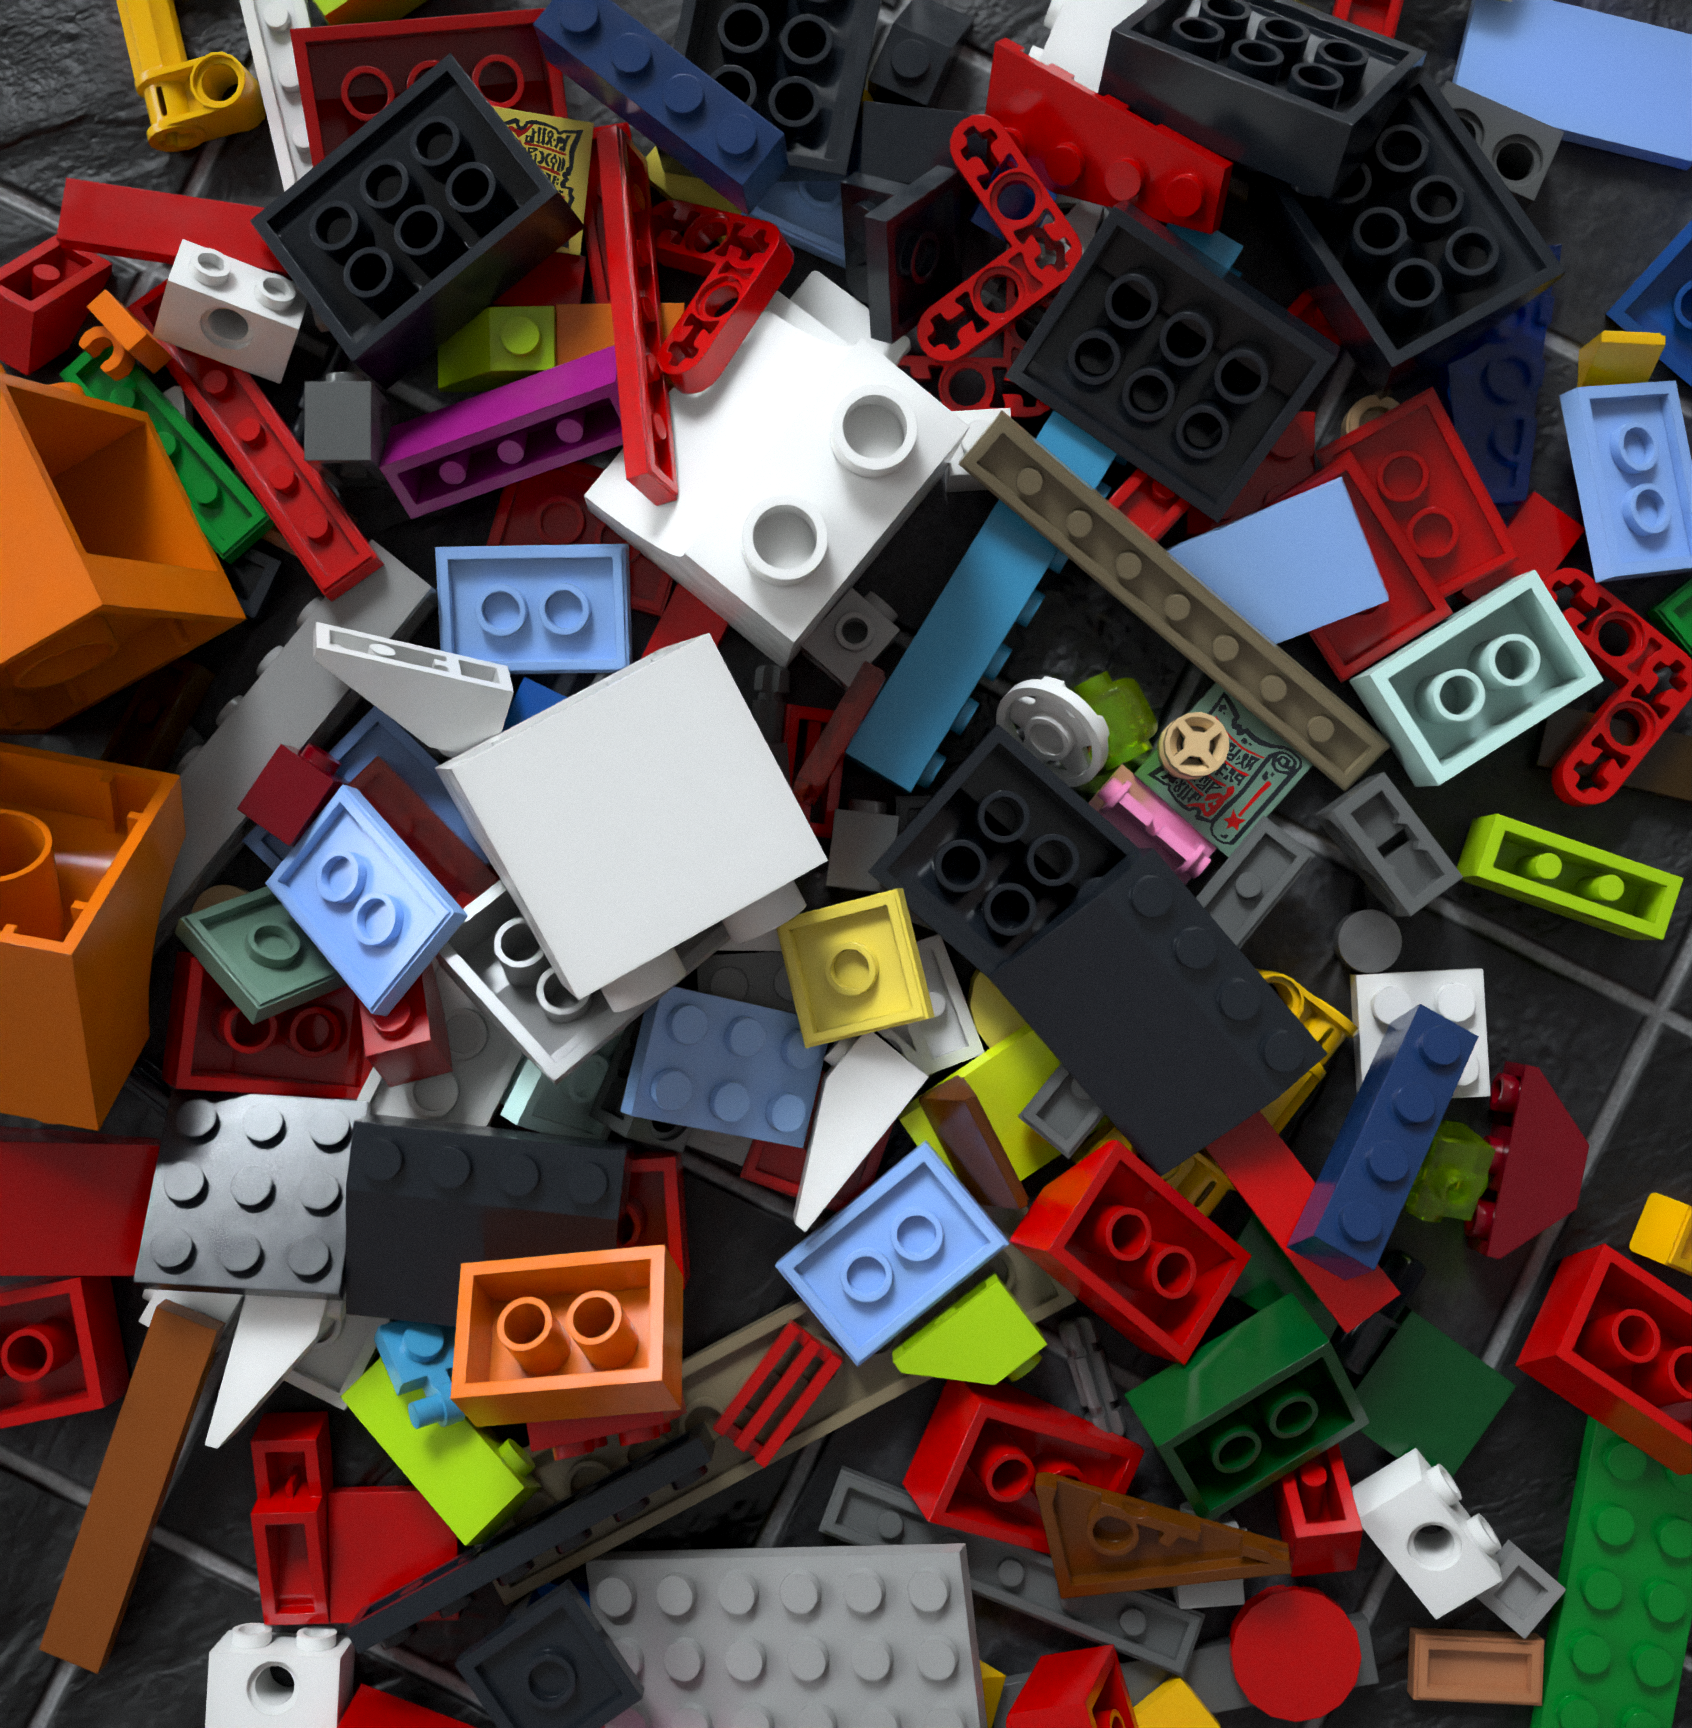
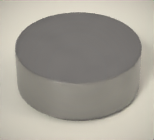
[1333,910,1402,973]

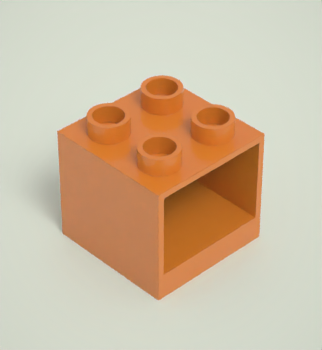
[0,363,247,735]

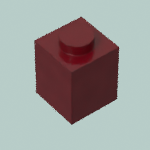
[237,743,354,847]

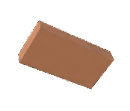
[1407,1627,1544,1706]

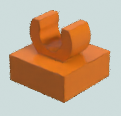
[79,289,173,381]

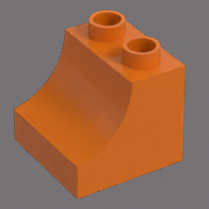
[0,742,186,1131]

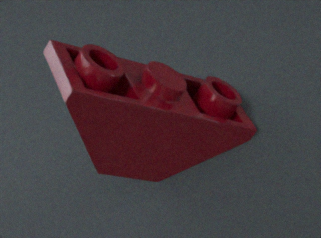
[1464,1061,1589,1259]

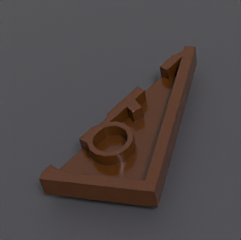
[1035,1472,1292,1599]

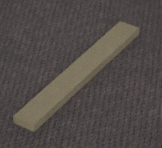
[958,410,1390,792]

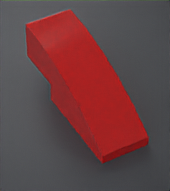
[250,1412,333,1625]

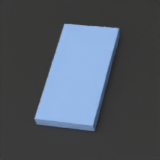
[1452,0,1692,171]

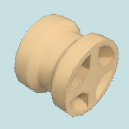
[1157,712,1229,780]

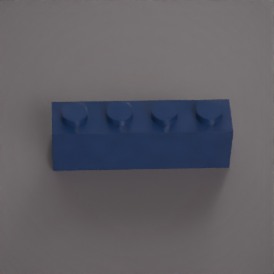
[533,0,789,216]
[1286,1004,1479,1281]

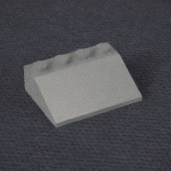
[435,879,731,1085]

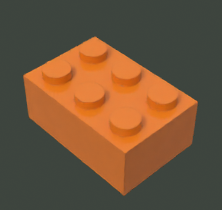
[450,1244,683,1427]

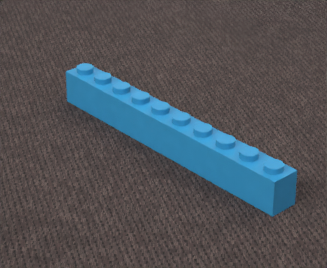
[844,223,1244,796]

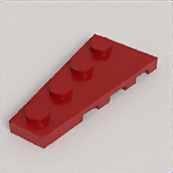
[985,38,1234,234]

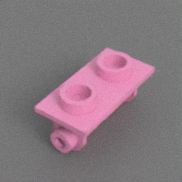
[1088,764,1217,885]

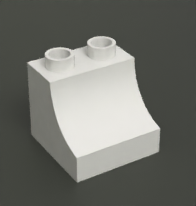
[584,308,970,668]
[435,633,828,1012]

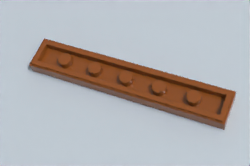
[39,1299,226,1674]

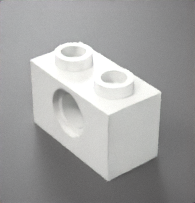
[152,239,308,384]
[1352,1448,1503,1619]
[205,1623,355,1728]

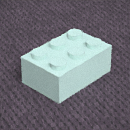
[1349,570,1604,787]

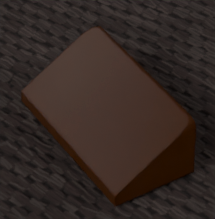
[919,1075,1029,1209]

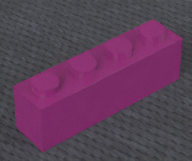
[379,345,623,519]

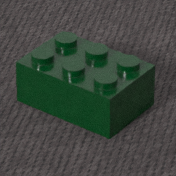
[1124,1292,1370,1521]

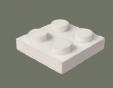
[1350,968,1491,1098]

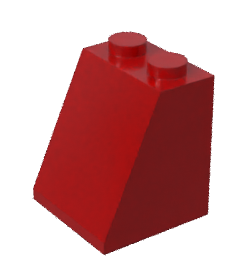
[0,1126,161,1276]

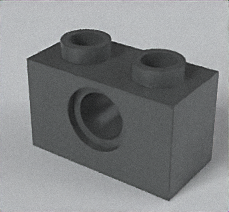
[304,372,400,489]

